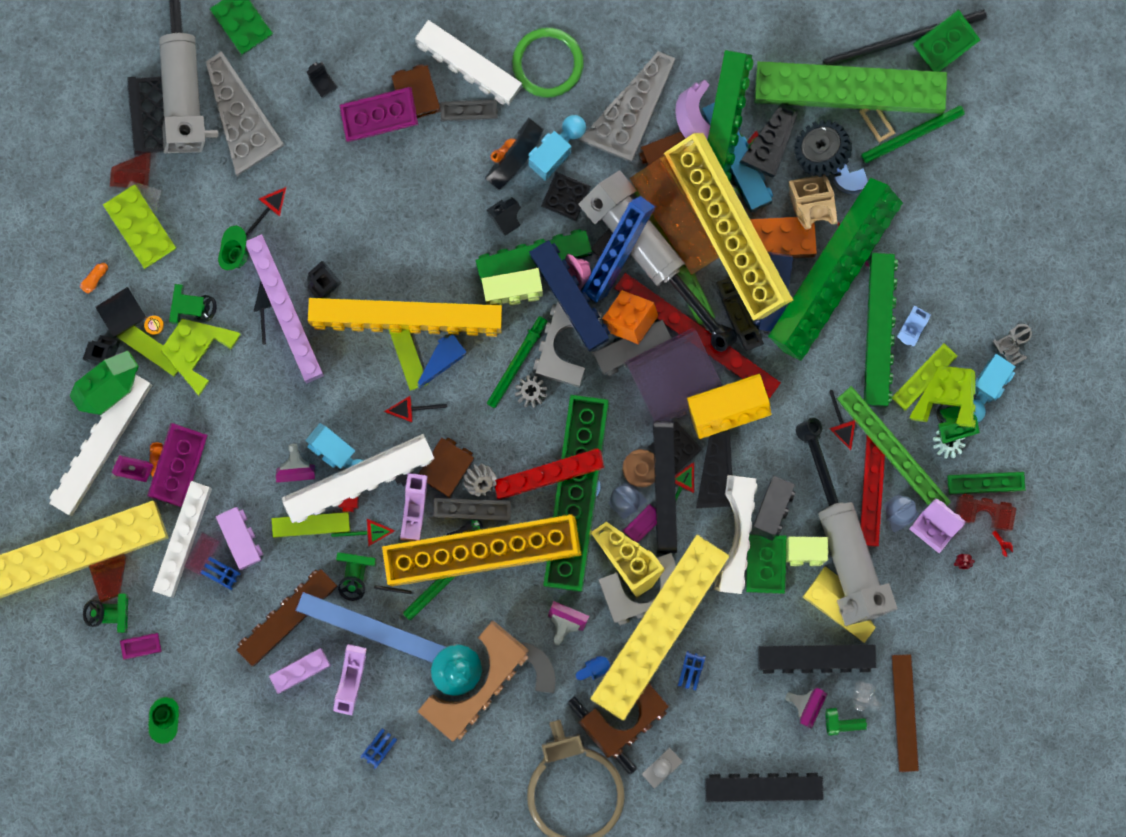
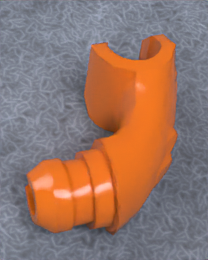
[490,139,516,163]
[80,263,108,294]
[149,442,163,477]

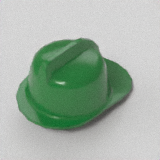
[218,225,249,270]
[148,697,179,744]

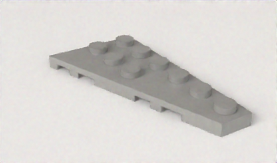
[206,51,284,176]
[579,51,675,163]

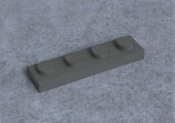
[433,498,511,521]

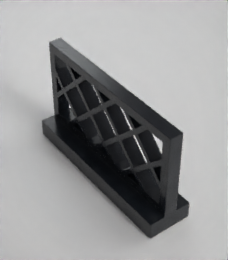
[127,77,164,155]

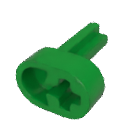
[825,708,867,736]

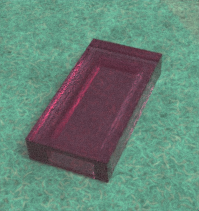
[184,533,220,576]

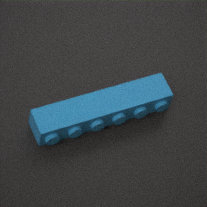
[701,102,773,213]

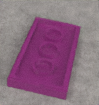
[339,87,418,142]
[147,423,208,507]

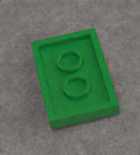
[210,0,273,55]
[912,10,980,72]
[746,534,787,594]

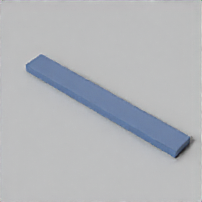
[296,592,446,663]

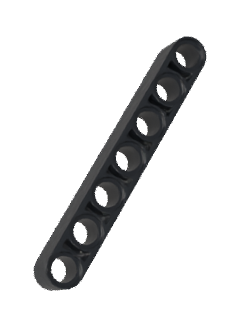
[653,421,677,554]

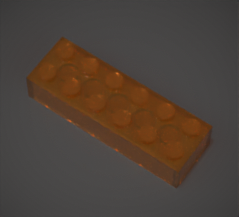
[630,155,719,275]

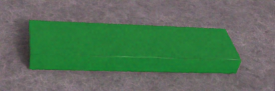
[947,472,1026,495]

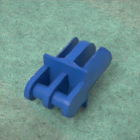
[200,556,241,590]
[678,651,706,691]
[576,656,610,680]
[360,728,398,769]

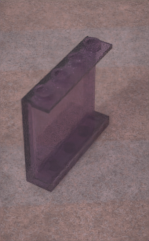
[625,328,722,421]

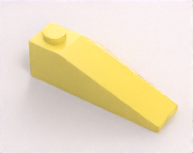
[591,522,665,598]
[802,566,876,643]

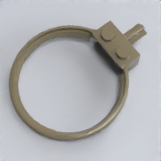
[527,719,624,837]

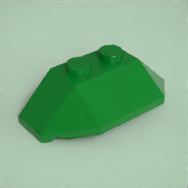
[70,351,139,415]

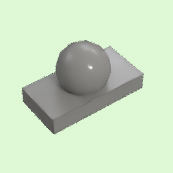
[642,747,683,789]

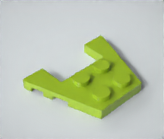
[161,318,241,396]
[909,366,975,428]

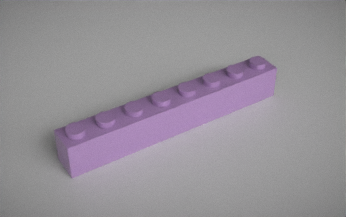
[246,234,324,383]

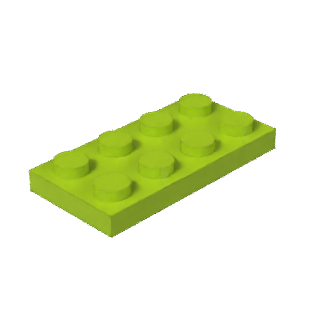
[103,184,177,269]

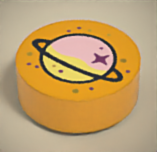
[144,316,164,335]

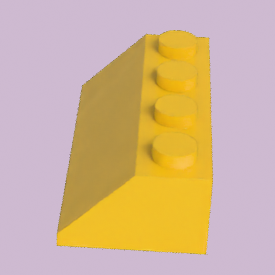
[687,374,772,439]

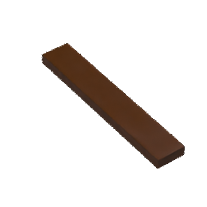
[891,654,919,772]

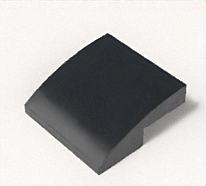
[96,287,147,338]

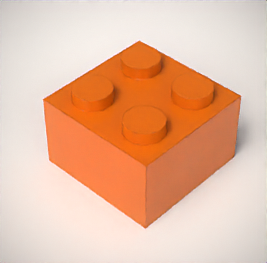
[602,290,658,345]

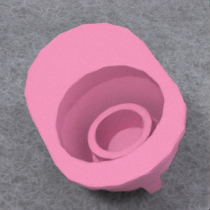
[565,254,591,290]

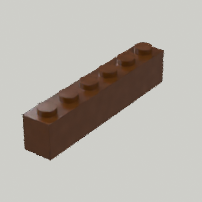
[236,569,338,667]

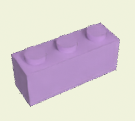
[215,507,263,570]
[269,648,331,694]

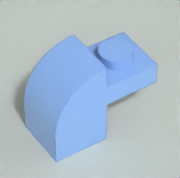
[833,163,868,194]
[897,306,930,346]

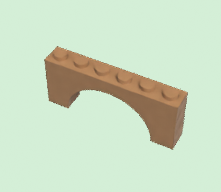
[417,620,529,741]

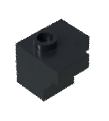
[486,197,521,236]
[307,261,342,299]
[82,335,120,365]

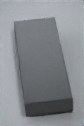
[440,100,498,121]

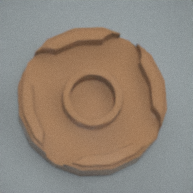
[622,449,655,488]

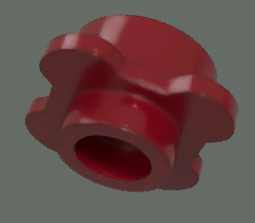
[954,554,975,570]

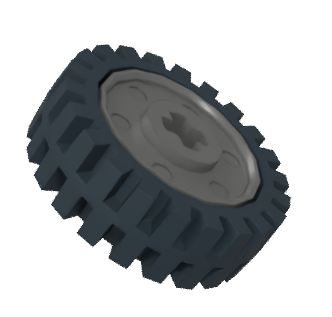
[794,120,852,177]

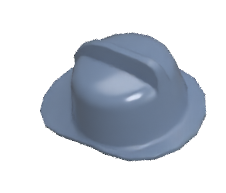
[609,482,647,519]
[883,494,919,532]

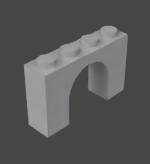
[533,302,602,388]
[598,553,676,626]

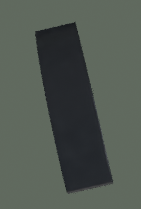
[484,118,543,190]
[716,277,764,351]

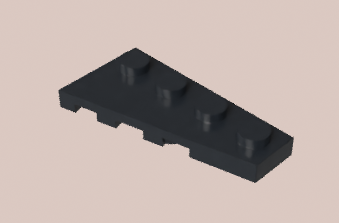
[739,103,799,178]
[696,430,733,509]

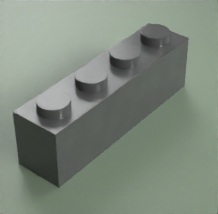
[593,320,673,377]

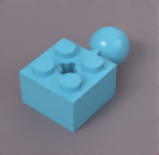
[529,115,586,181]
[973,354,1016,422]
[305,423,364,469]

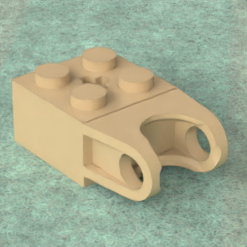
[789,174,837,229]

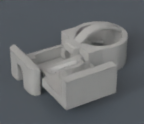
[993,324,1032,365]

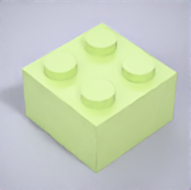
[786,537,828,566]

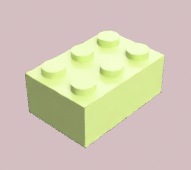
[482,268,543,305]

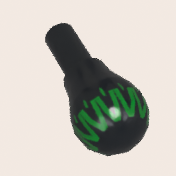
[447,519,483,536]

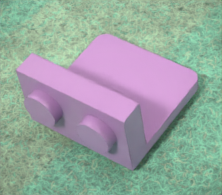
[909,499,965,553]

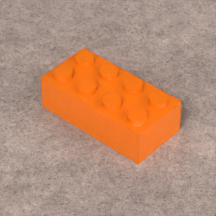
[750,217,817,258]

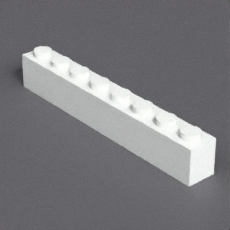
[49,375,152,516]
[282,434,434,523]

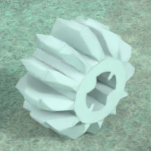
[933,430,966,459]

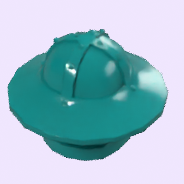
[431,645,482,696]

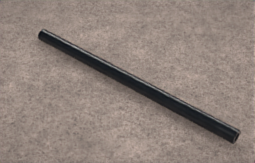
[823,10,987,66]

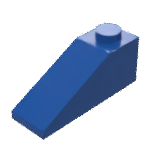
[417,334,467,389]

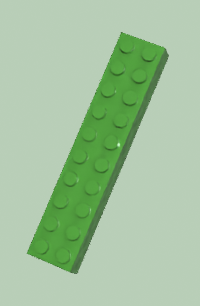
[754,61,947,114]

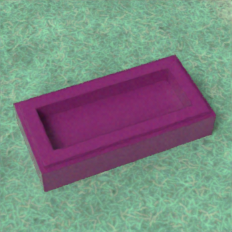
[622,504,657,543]
[120,633,162,660]

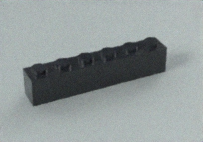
[758,645,876,674]
[705,773,823,802]

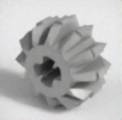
[515,375,547,408]
[464,463,496,497]

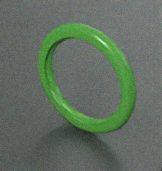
[512,28,583,97]

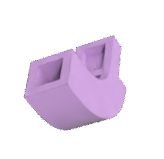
[676,80,710,140]
[400,473,427,542]
[333,644,366,715]

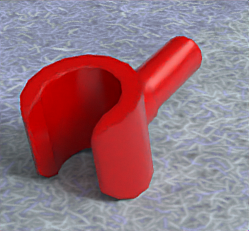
[992,530,1013,557]

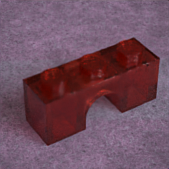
[954,494,1017,532]

